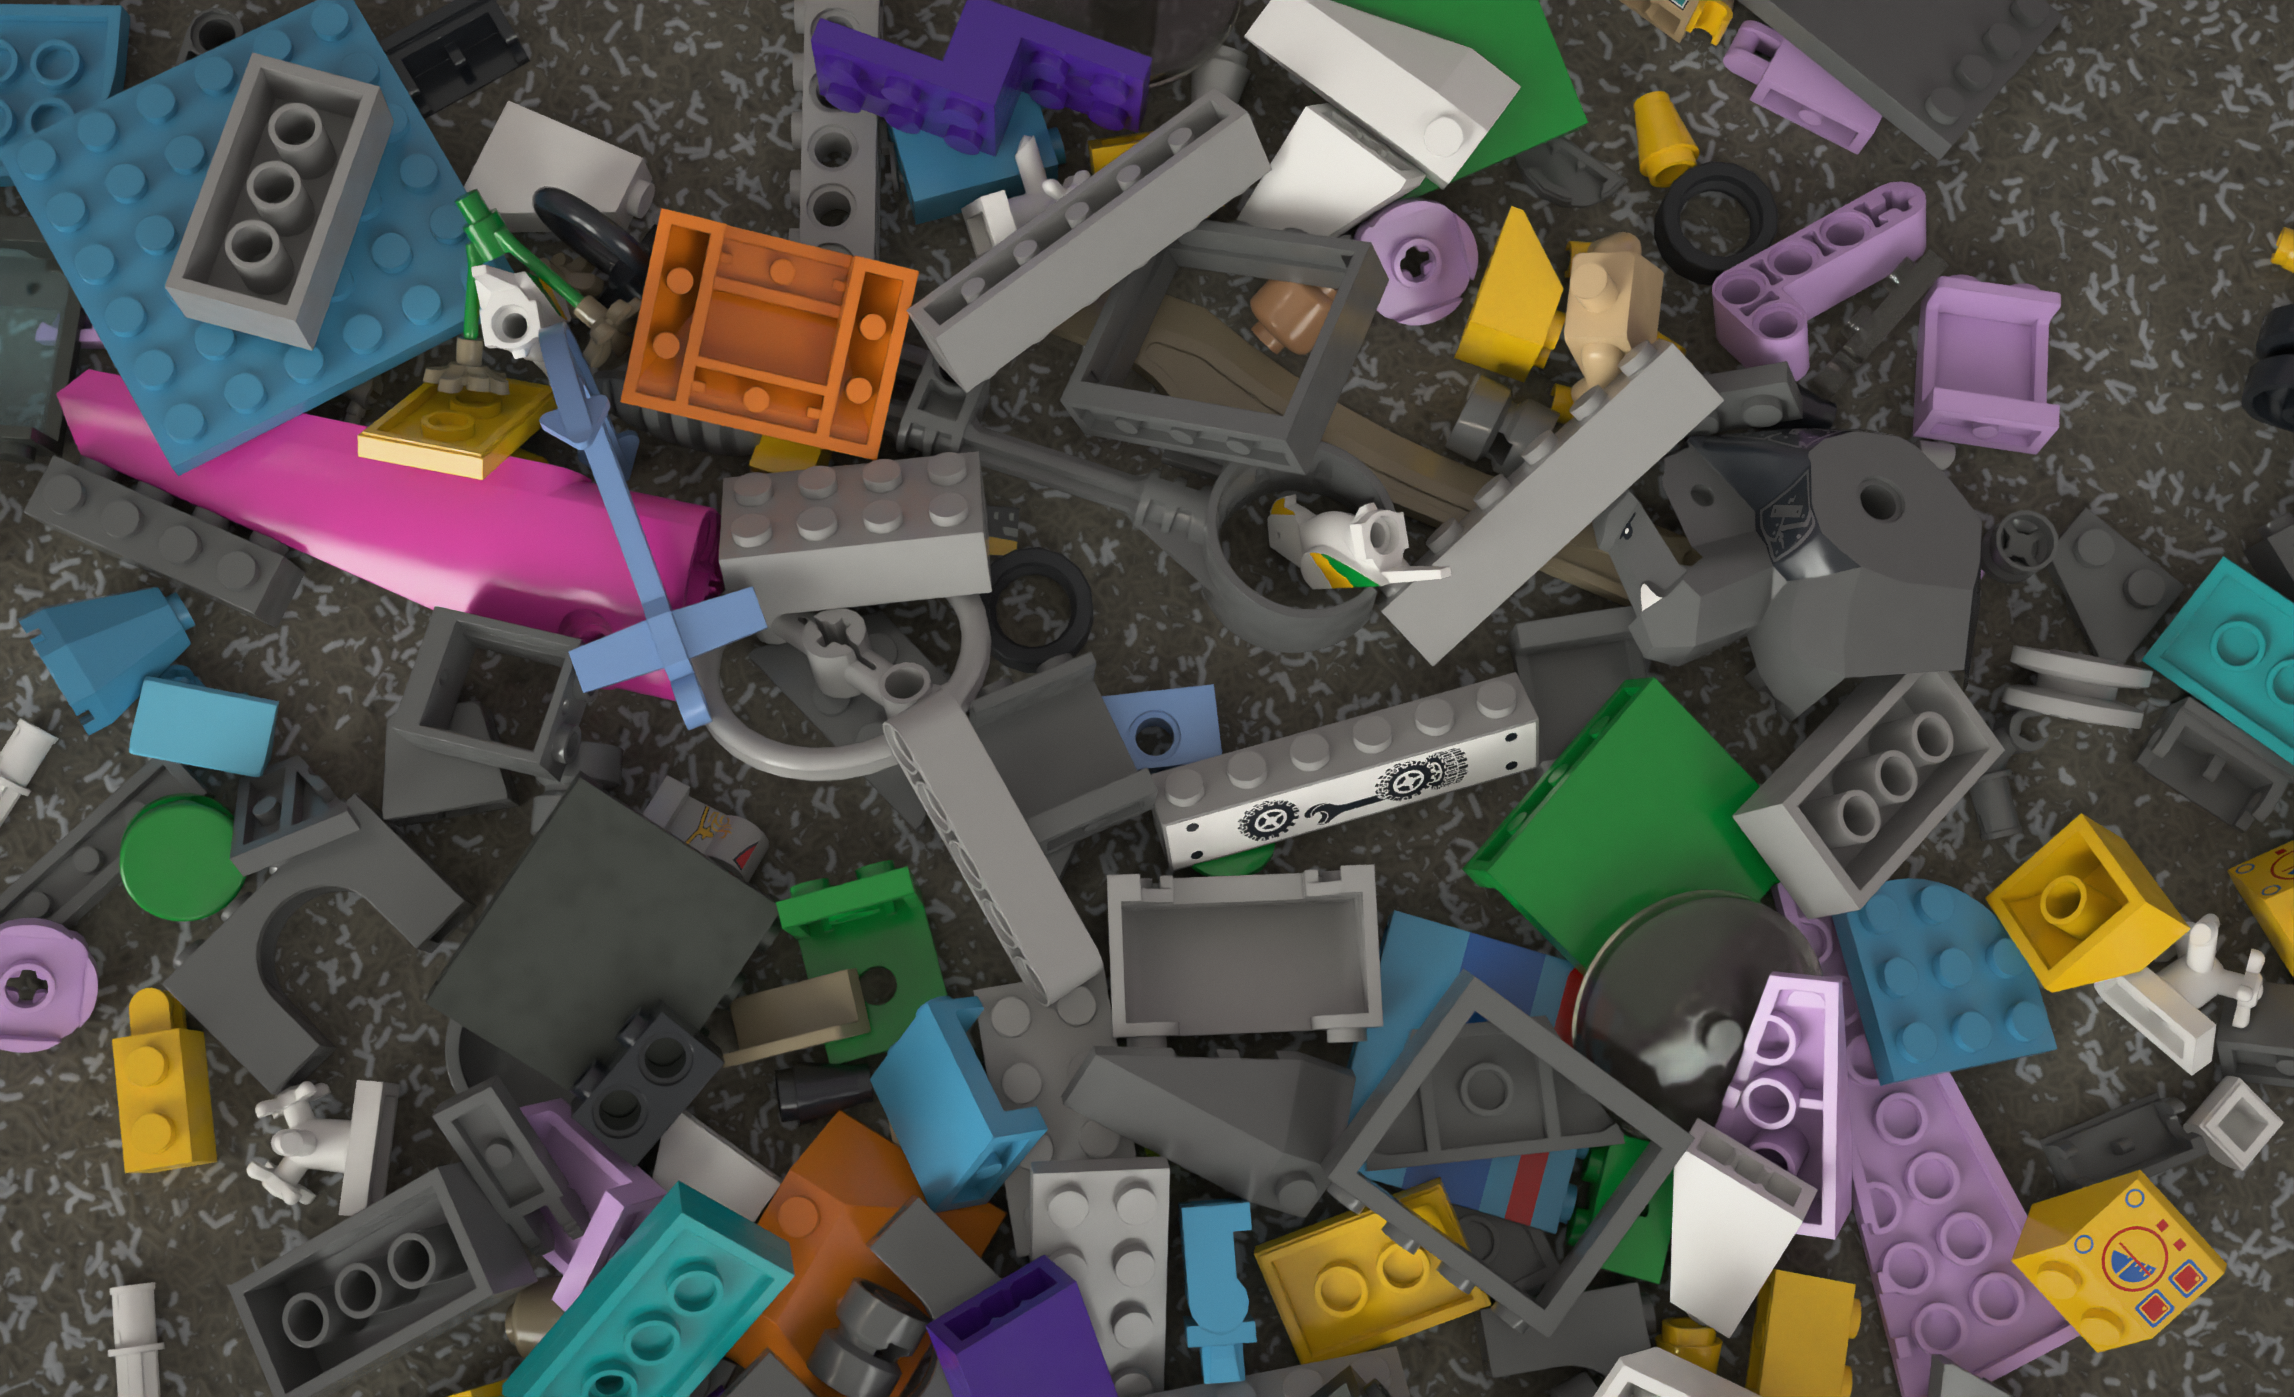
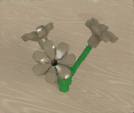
[423,189,642,395]

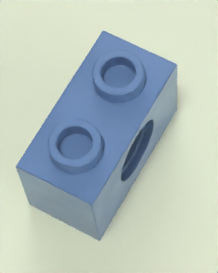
[1102,684,1222,774]

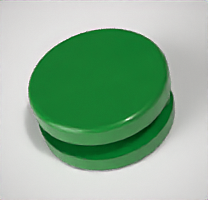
[119,793,247,922]

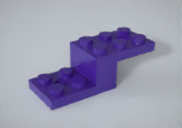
[811,0,1153,157]

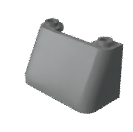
[1107,864,1383,1048]

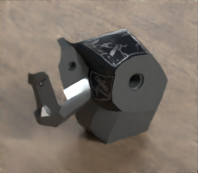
[1592,429,1982,717]

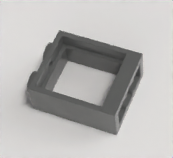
[391,606,599,782]

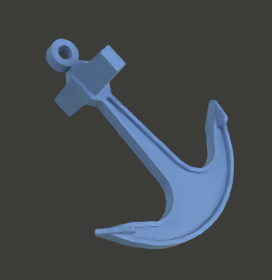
[538,321,768,730]

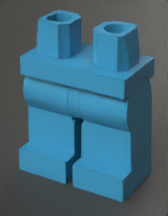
[1178,1197,1257,1384]

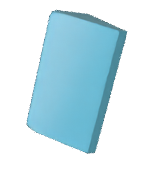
[129,676,279,777]

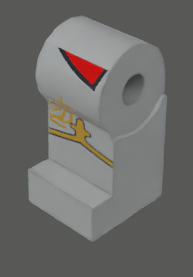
[642,775,769,882]

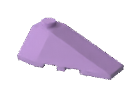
[1715,971,1853,1240]

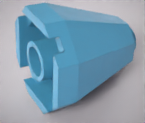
[17,586,196,735]

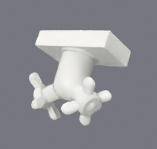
[961,135,1091,259]
[2094,914,2265,1076]
[247,1080,400,1216]

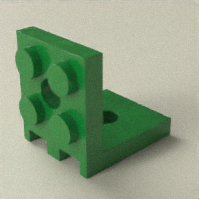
[776,860,948,1064]

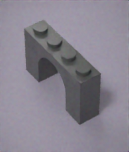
[162,794,478,1095]
[719,1195,1002,1397]
[1473,1280,1656,1379]

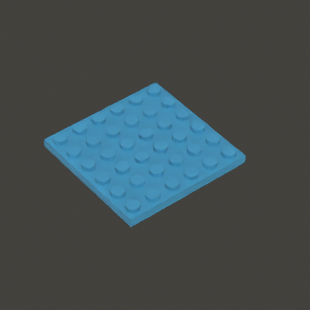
[0,0,514,476]

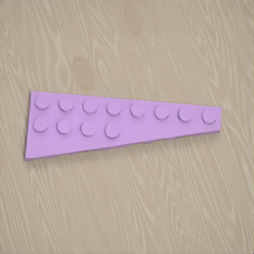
[1771,882,2080,1397]

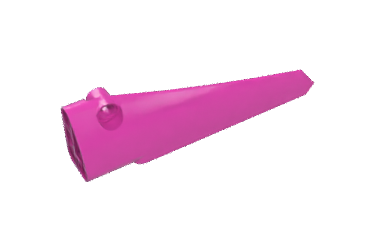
[56,369,725,701]

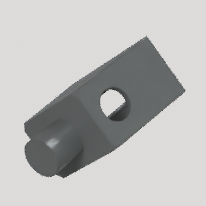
[382,698,520,827]

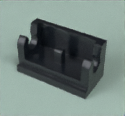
[379,0,530,119]

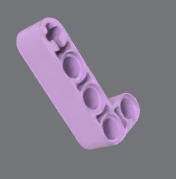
[1712,181,1926,381]

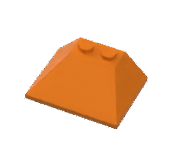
[620,208,919,460]
[725,1110,1008,1397]

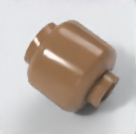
[1250,279,1338,355]

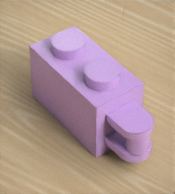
[1723,20,1882,155]

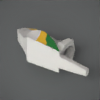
[471,265,571,386]
[1267,494,1451,589]

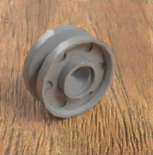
[2001,645,2153,729]

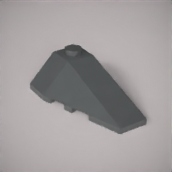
[1061,1046,1356,1218]

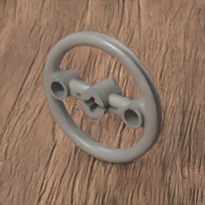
[691,589,991,781]

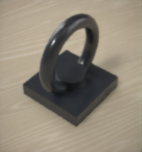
[532,186,658,347]

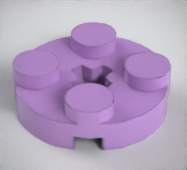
[1353,197,1478,326]
[0,918,99,1053]

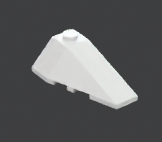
[1244,0,1521,190]

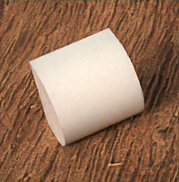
[2183,1076,2284,1171]

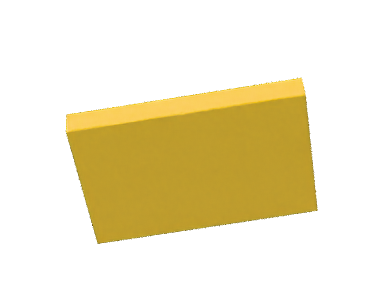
[357,378,558,480]
[1254,1177,1491,1365]

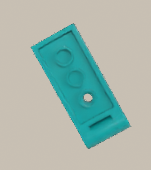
[2142,556,2294,765]
[499,1180,795,1397]

